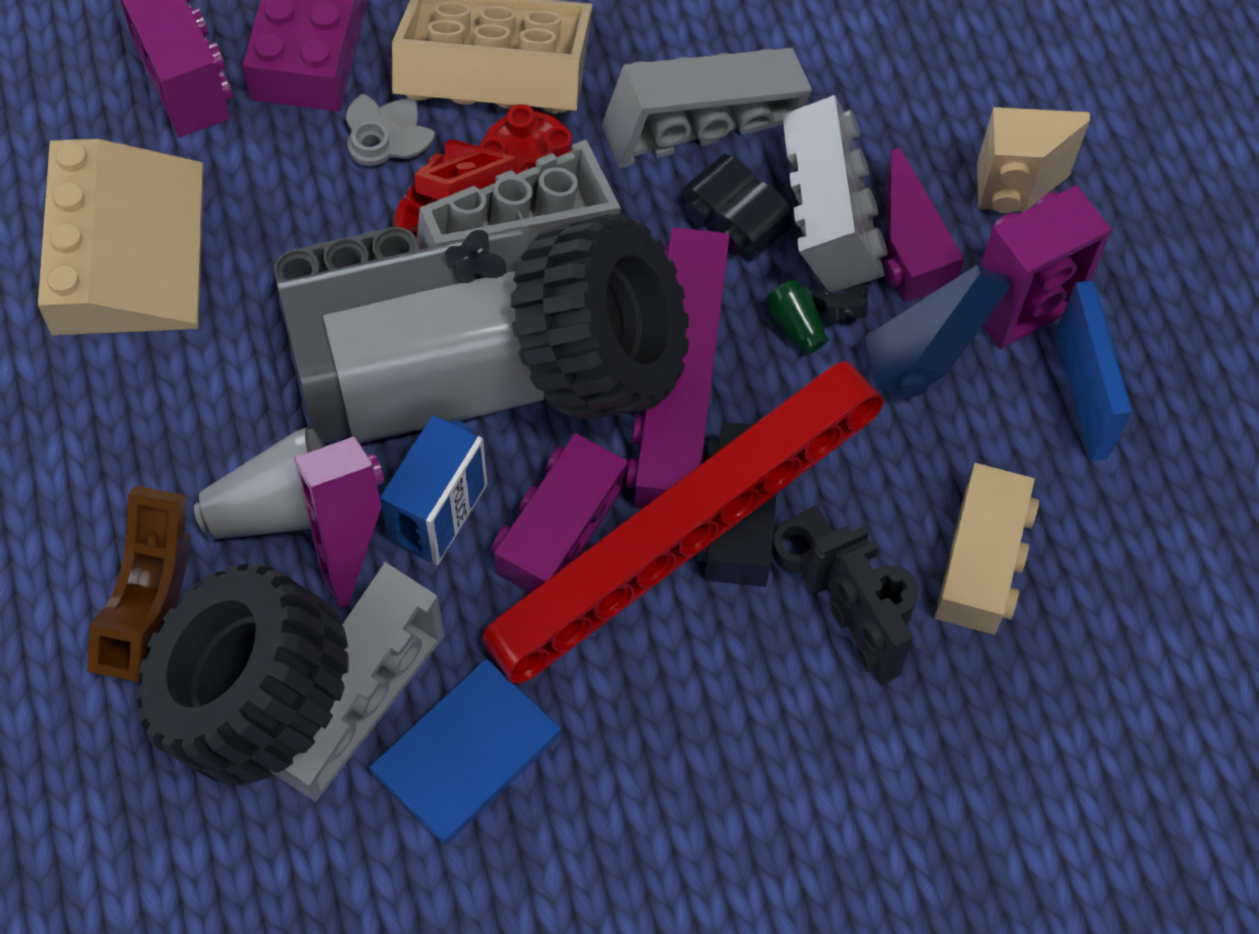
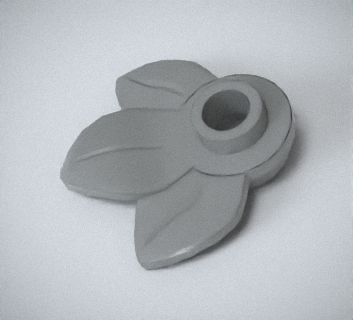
[346,94,435,166]

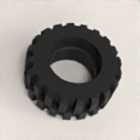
[511,214,689,419]
[136,563,349,785]

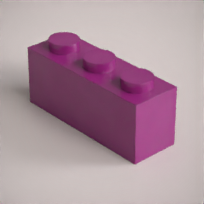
[492,433,628,593]

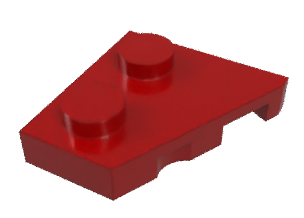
[414,139,518,201]

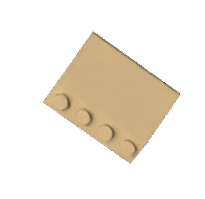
[392,0,592,113]
[38,139,204,336]

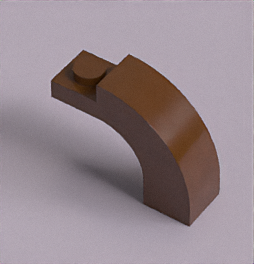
[87,485,190,682]

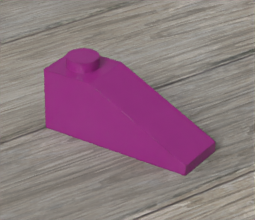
[883,147,964,303]
[294,436,384,608]

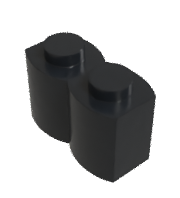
[684,153,793,261]

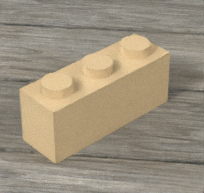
[934,463,1039,635]

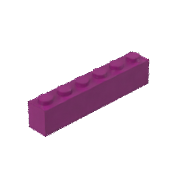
[626,227,730,509]

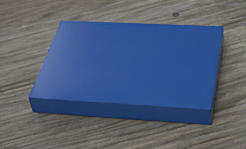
[1055,281,1132,461]
[369,658,562,847]

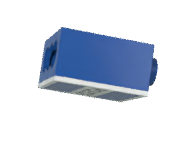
[380,415,488,566]

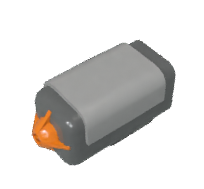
[275,227,544,444]

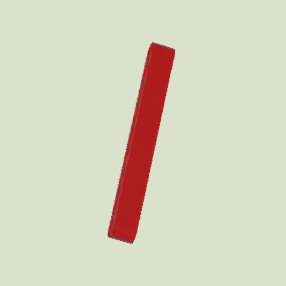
[481,361,884,684]

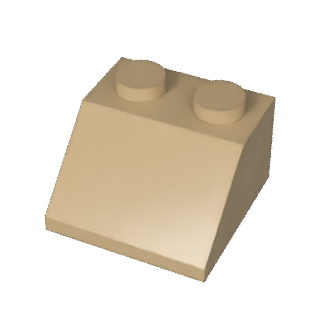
[977,107,1090,213]

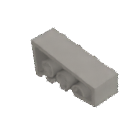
[601,48,812,169]
[782,95,887,293]
[417,139,621,250]
[270,562,444,803]

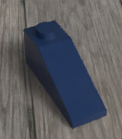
[864,264,1011,398]

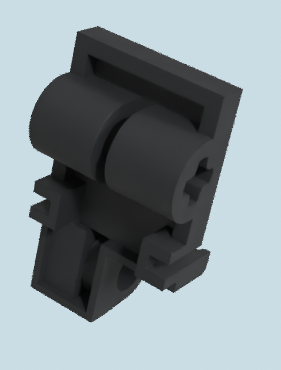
[772,505,919,685]

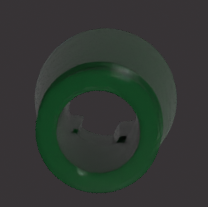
[765,280,829,355]

